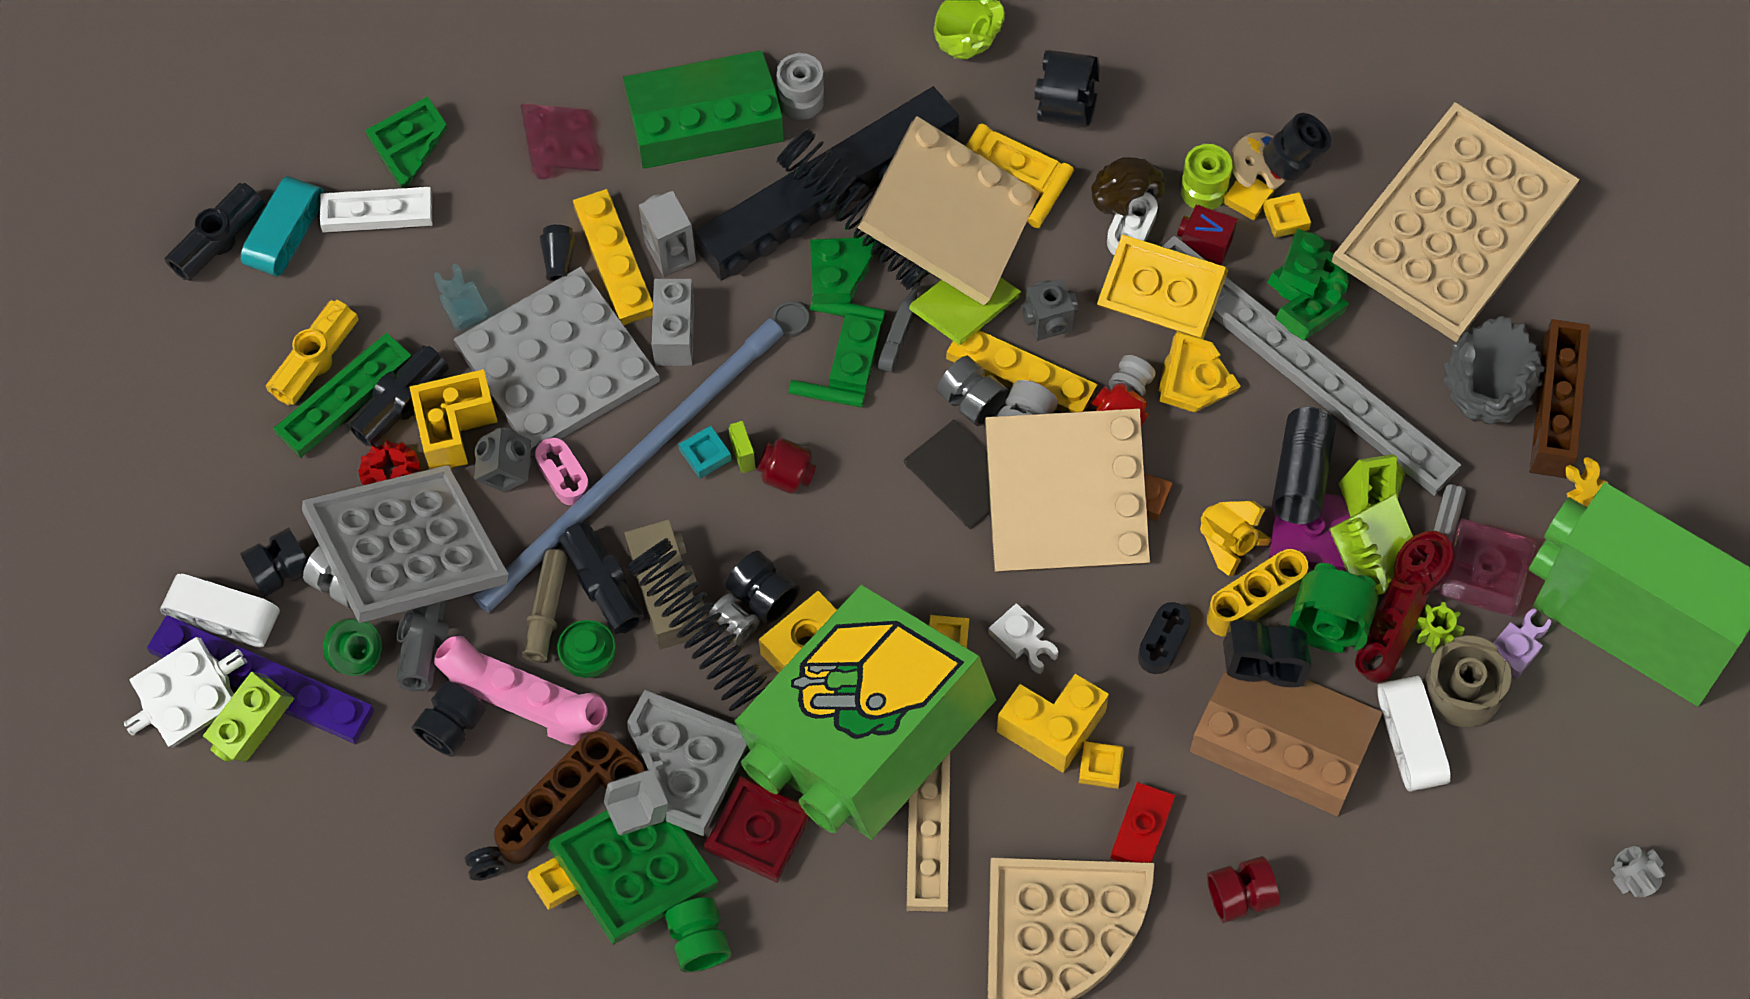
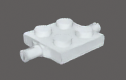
[124,637,247,747]

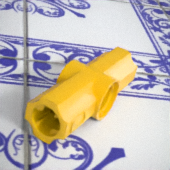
[266,300,359,406]

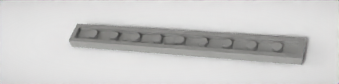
[1162,235,1461,496]

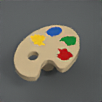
[1231,132,1285,190]

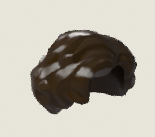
[1091,157,1165,216]

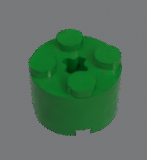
[1289,563,1378,653]

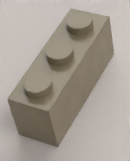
[624,519,708,650]

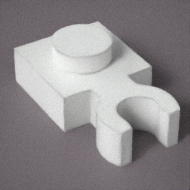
[988,603,1058,674]

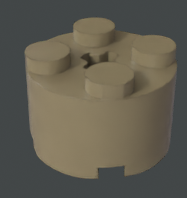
[1423,635,1512,727]

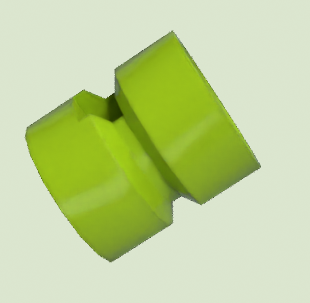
[1181,144,1232,210]

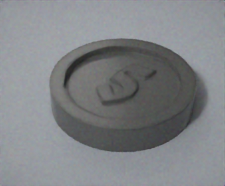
[772,301,809,337]

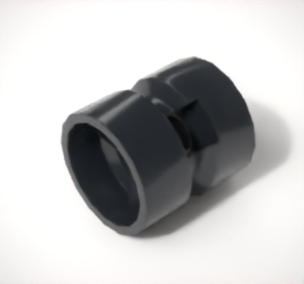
[1263,113,1331,181]
[240,527,308,597]
[726,550,800,624]
[411,681,486,757]

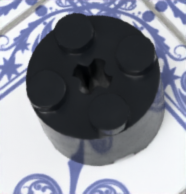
[1034,50,1100,128]

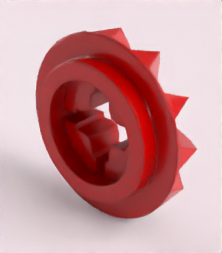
[358,440,420,485]

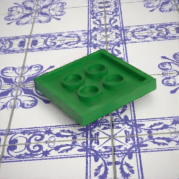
[548,810,718,945]

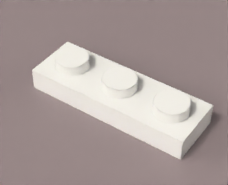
[320,187,432,232]

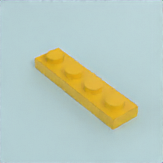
[572,189,653,325]
[946,330,1098,413]

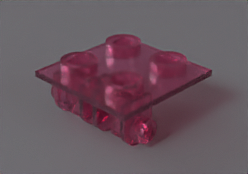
[521,104,600,179]

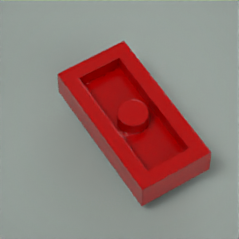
[1110,782,1175,863]

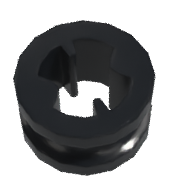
[465,846,505,881]

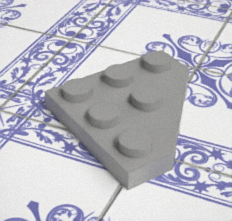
[628,690,749,836]

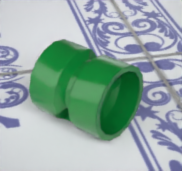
[664,897,731,972]

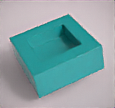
[678,425,732,479]

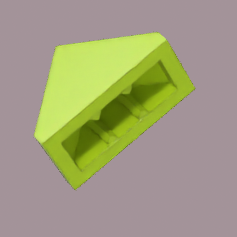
[1338,454,1405,517]

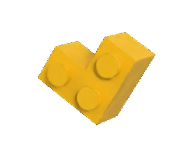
[409,369,497,469]
[997,674,1109,773]

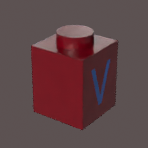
[1177,204,1237,266]

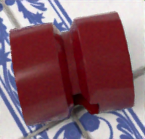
[1207,856,1280,923]

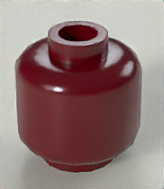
[757,438,816,494]

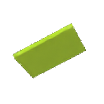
[909,277,1021,345]

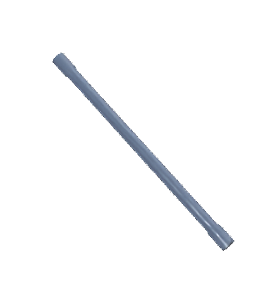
[473,319,784,613]

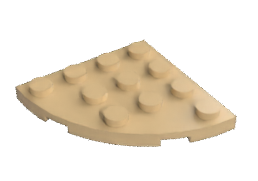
[988,858,1154,999]

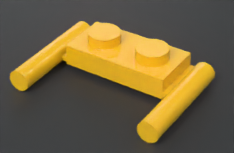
[965,124,1074,228]

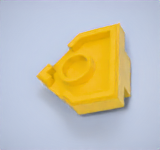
[1158,331,1241,413]

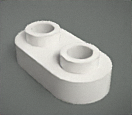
[1107,192,1158,255]

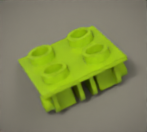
[1329,495,1424,595]

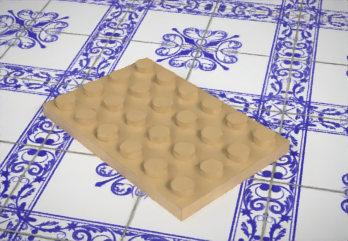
[1331,102,1580,342]

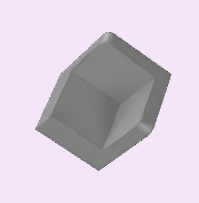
[604,769,668,835]

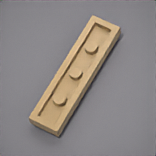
[907,753,950,912]

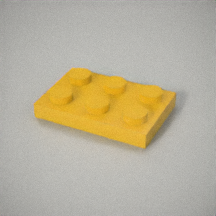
[1097,234,1228,339]

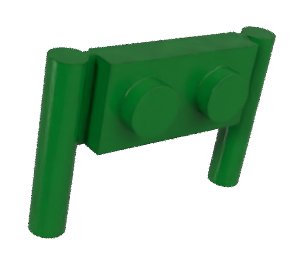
[788,297,886,408]

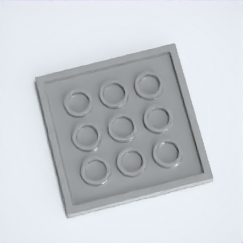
[453,267,660,456]
[302,465,508,623]

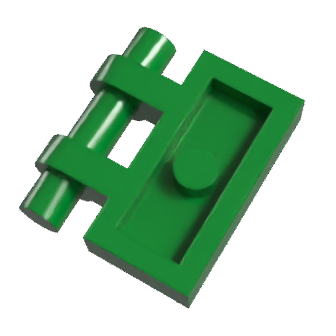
[1278,228,1350,301]

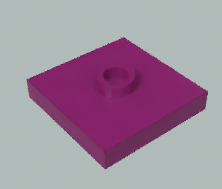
[1268,494,1350,572]

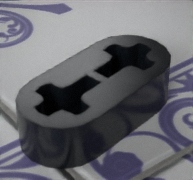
[1138,602,1191,674]

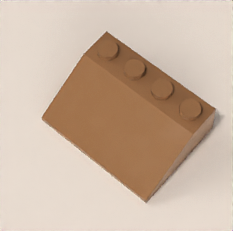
[1190,670,1383,817]

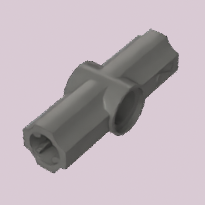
[396,600,449,692]

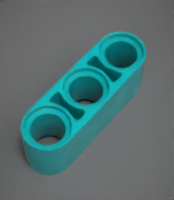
[241,176,324,277]

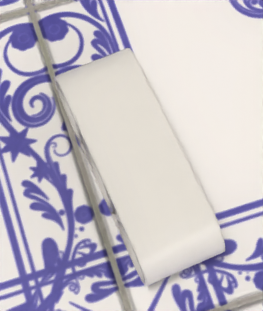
[160,574,280,647]
[1378,676,1450,792]

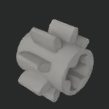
[1611,846,1665,897]

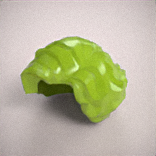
[934,0,1005,59]

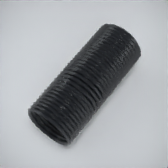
[1272,407,1336,524]

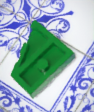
[365,96,447,189]
[810,237,881,304]

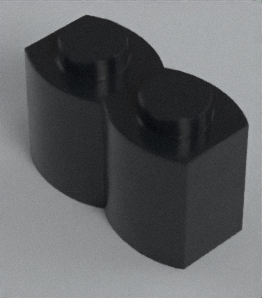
[1223,620,1312,687]

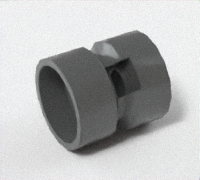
[937,355,1009,427]

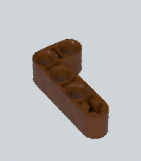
[494,730,644,864]

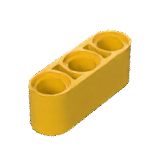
[1207,549,1308,636]

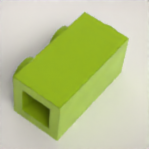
[203,672,295,762]

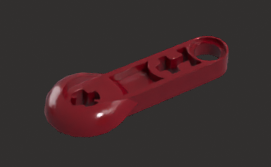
[1355,531,1455,683]

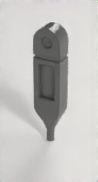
[878,283,920,373]

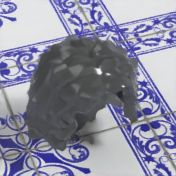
[1444,316,1545,424]

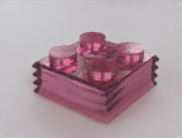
[1439,519,1536,617]

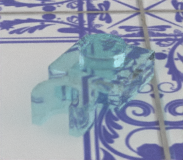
[434,264,490,332]

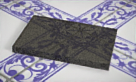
[904,420,991,529]

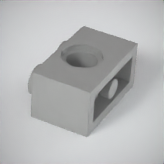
[639,190,696,277]
[652,279,694,366]

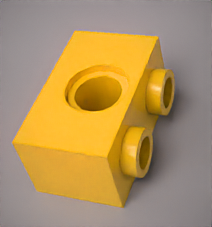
[759,591,837,673]

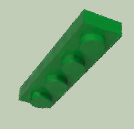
[273,332,412,458]

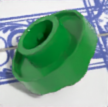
[323,618,382,676]
[557,620,616,678]

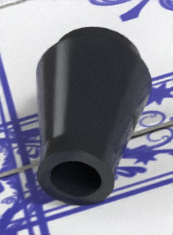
[539,225,576,282]

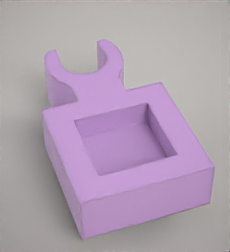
[1493,609,1551,679]

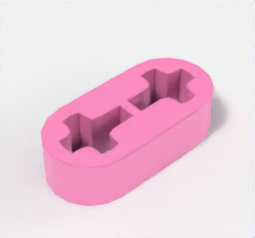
[535,438,590,505]

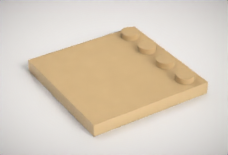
[858,116,1040,305]
[985,409,1150,572]

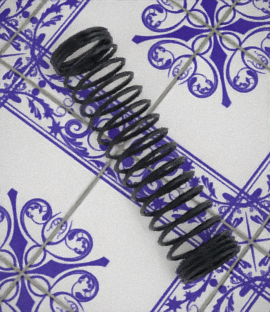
[776,128,928,290]
[627,538,767,719]

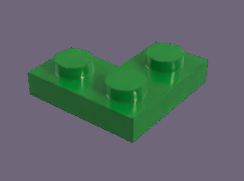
[1267,265,1349,341]

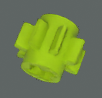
[1414,602,1465,653]

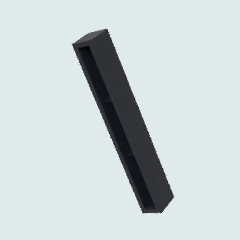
[694,86,959,281]

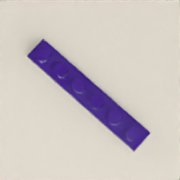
[147,615,374,744]

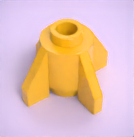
[1200,501,1271,576]

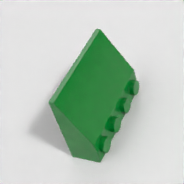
[623,50,784,169]

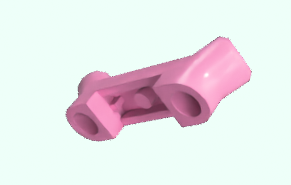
[434,636,608,745]

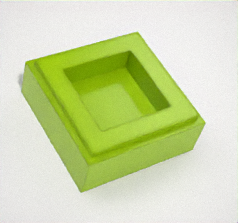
[729,421,756,473]

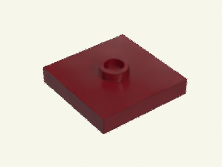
[704,776,810,883]

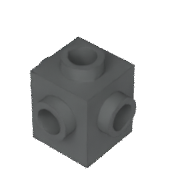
[1021,278,1078,341]
[474,427,531,492]

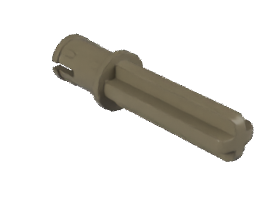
[522,549,567,662]

